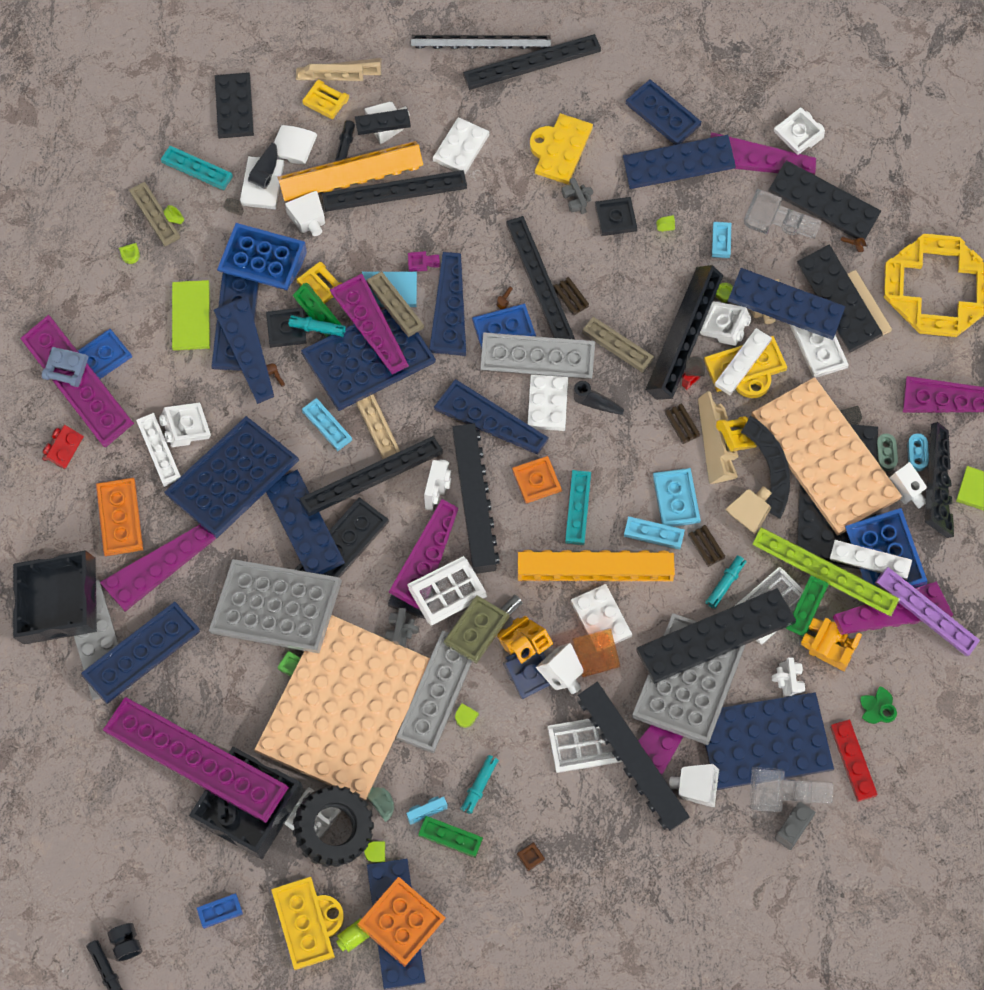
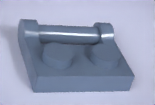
[42,347,89,387]

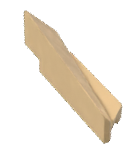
[296,58,382,81]
[698,391,738,484]

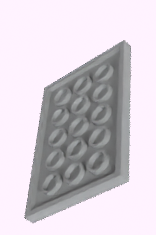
[209,559,342,653]
[632,613,746,745]

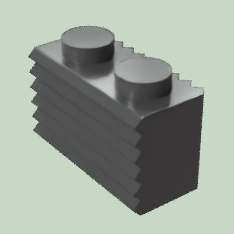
[775,802,816,850]

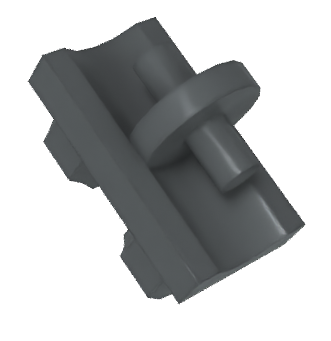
[561,177,593,214]
[385,608,419,647]

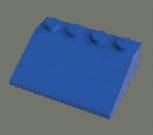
[217,223,307,290]
[845,508,927,588]

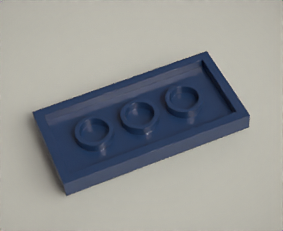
[625,79,702,145]

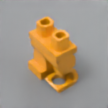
[497,616,553,664]
[801,618,862,672]

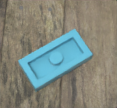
[712,222,732,258]
[406,797,447,825]

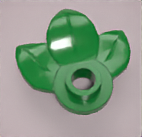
[860,686,897,724]

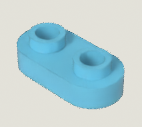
[907,434,929,471]

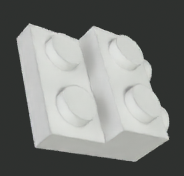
[774,107,825,155]
[700,301,751,346]
[159,403,211,447]
[424,460,451,511]

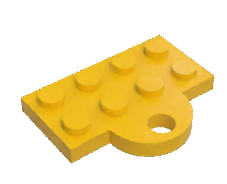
[530,113,593,185]
[703,336,787,398]
[271,877,344,970]

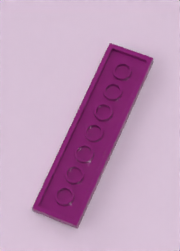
[20,314,134,448]

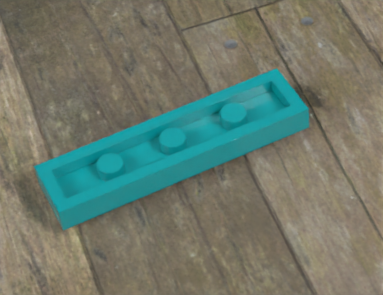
[161,146,233,190]
[565,470,591,545]

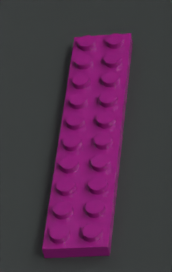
[103,697,288,823]

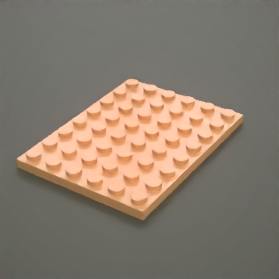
[255,615,430,800]

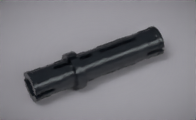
[335,120,356,161]
[86,940,123,990]

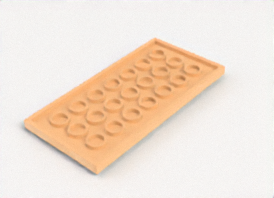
[752,377,902,536]

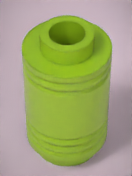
[336,918,370,953]

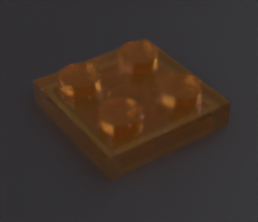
[572,628,621,677]

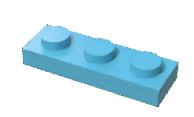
[302,398,352,452]
[624,516,685,550]

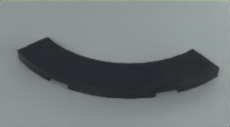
[741,416,790,519]

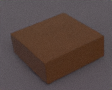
[517,842,545,872]

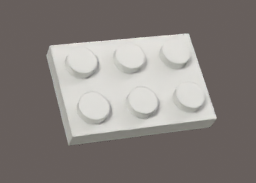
[433,117,489,174]
[528,375,568,431]
[571,584,632,653]

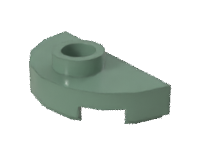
[367,787,394,822]

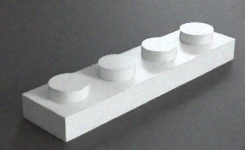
[715,328,772,395]
[136,413,181,486]
[830,540,912,580]

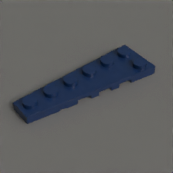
[429,252,466,356]
[214,296,274,404]
[434,379,549,455]

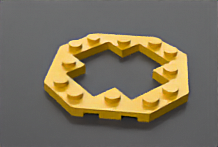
[884,234,984,337]

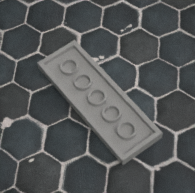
[480,333,595,379]
[74,580,132,701]
[397,631,472,754]

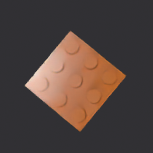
[357,877,446,967]

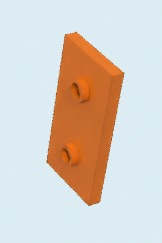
[96,478,144,557]

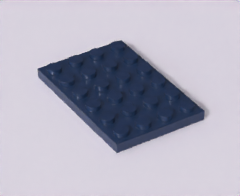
[301,309,436,411]
[164,416,299,539]
[705,692,834,790]

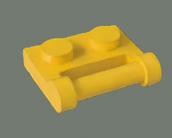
[302,80,349,120]
[296,262,342,304]
[716,416,757,452]

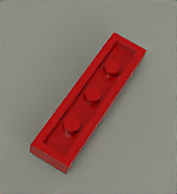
[830,719,878,802]

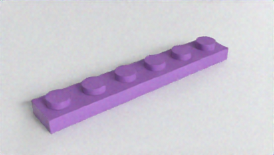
[875,567,980,656]

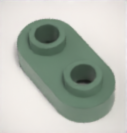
[877,434,898,471]

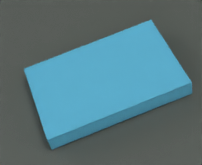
[362,272,417,307]
[653,468,701,527]

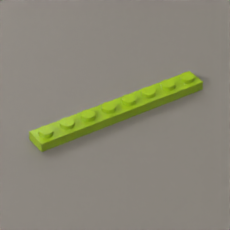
[752,527,900,616]

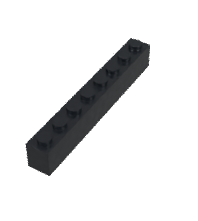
[645,265,723,400]
[452,423,500,574]
[577,681,691,831]

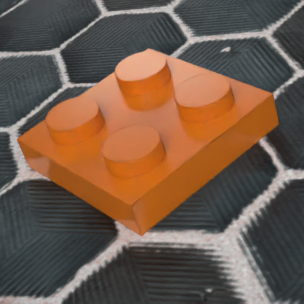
[512,456,562,504]

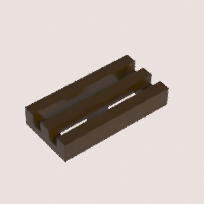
[553,277,589,316]
[665,403,700,444]
[688,525,725,567]

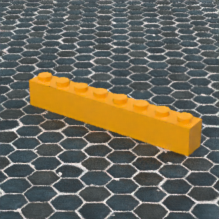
[277,141,423,202]
[518,550,675,581]

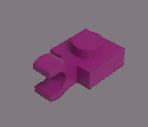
[408,251,440,272]

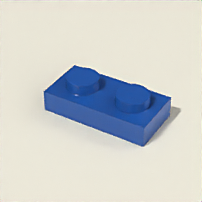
[197,893,243,929]

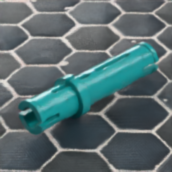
[289,315,346,337]
[705,555,747,609]
[460,755,499,814]

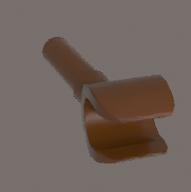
[841,237,867,252]
[496,286,513,310]
[266,363,285,387]

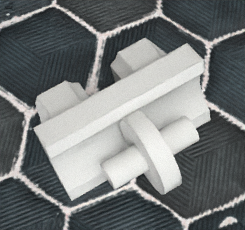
[772,658,805,697]

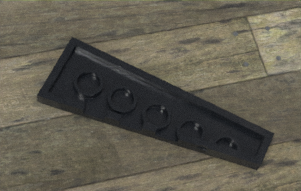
[924,422,954,538]

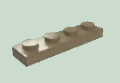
[129,182,180,247]
[366,271,424,337]
[582,317,654,373]

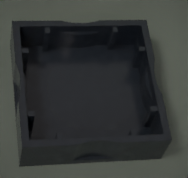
[13,550,97,645]
[189,747,305,860]

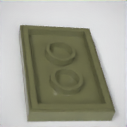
[443,595,510,664]

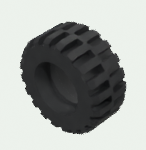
[293,785,374,867]

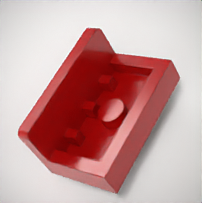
[42,424,84,469]

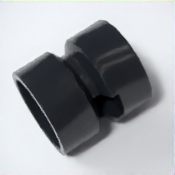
[107,923,143,962]

